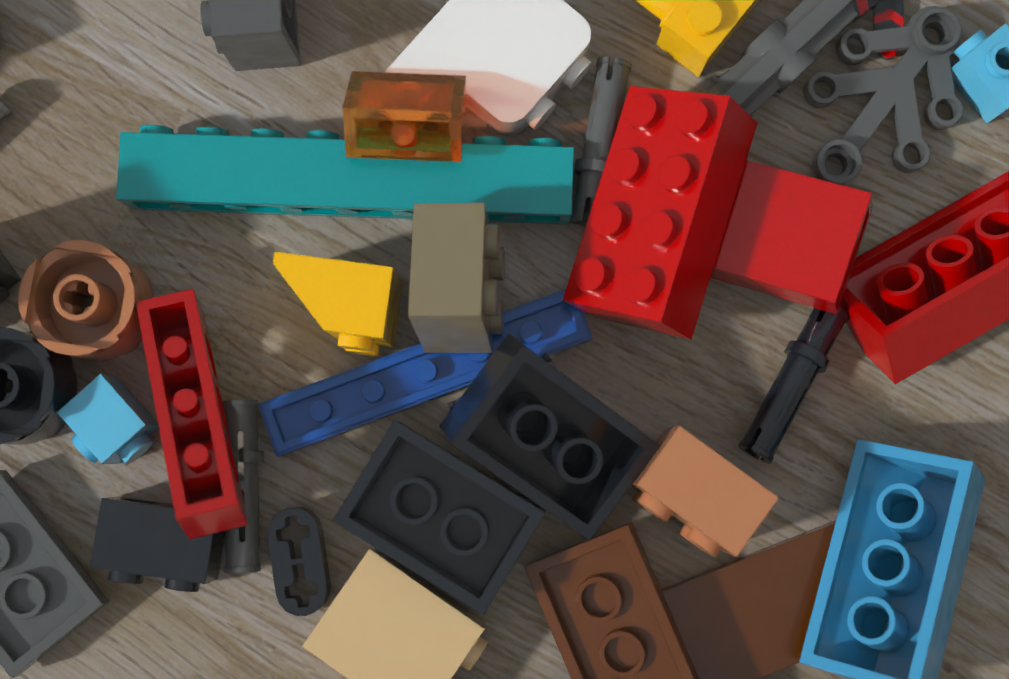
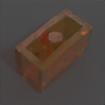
[342,71,466,162]

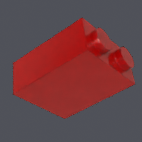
[711,160,873,315]

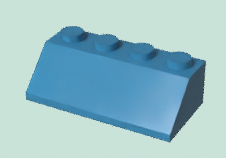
[799,439,986,679]

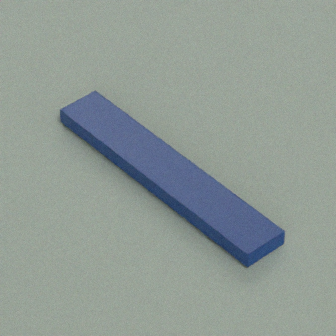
[258,289,593,457]

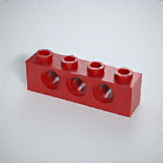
[136,289,248,539]

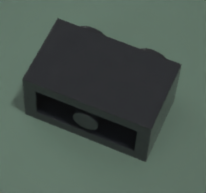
[90,496,225,592]

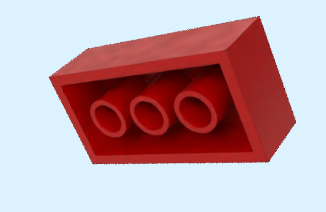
[563,86,758,340]

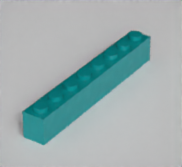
[116,125,574,225]

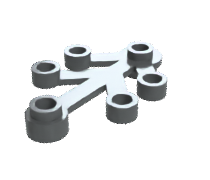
[804,6,963,185]

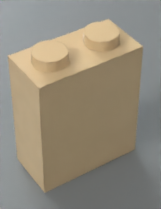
[302,547,488,679]

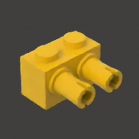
[635,0,761,78]

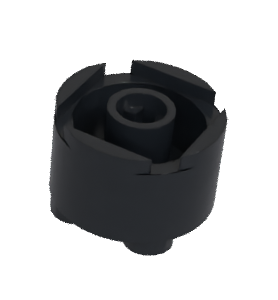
[0,327,77,445]

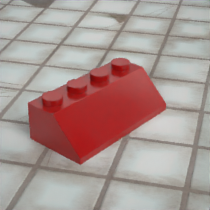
[840,171,1009,384]

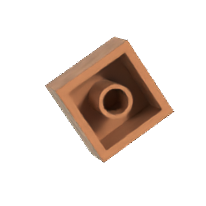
[631,426,779,558]

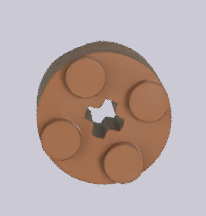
[18,240,153,361]

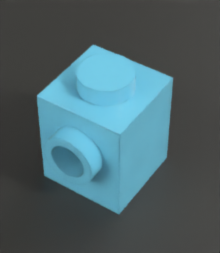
[951,23,1009,124]
[57,374,159,465]

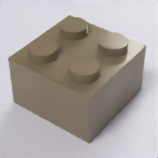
[408,203,505,353]

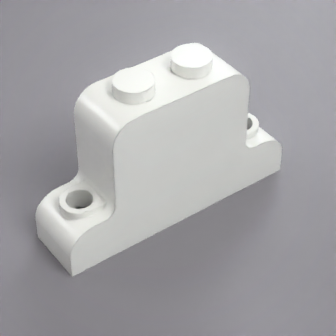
[379,0,593,136]

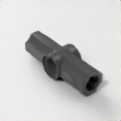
[705,0,858,116]

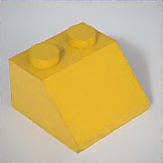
[273,252,403,356]

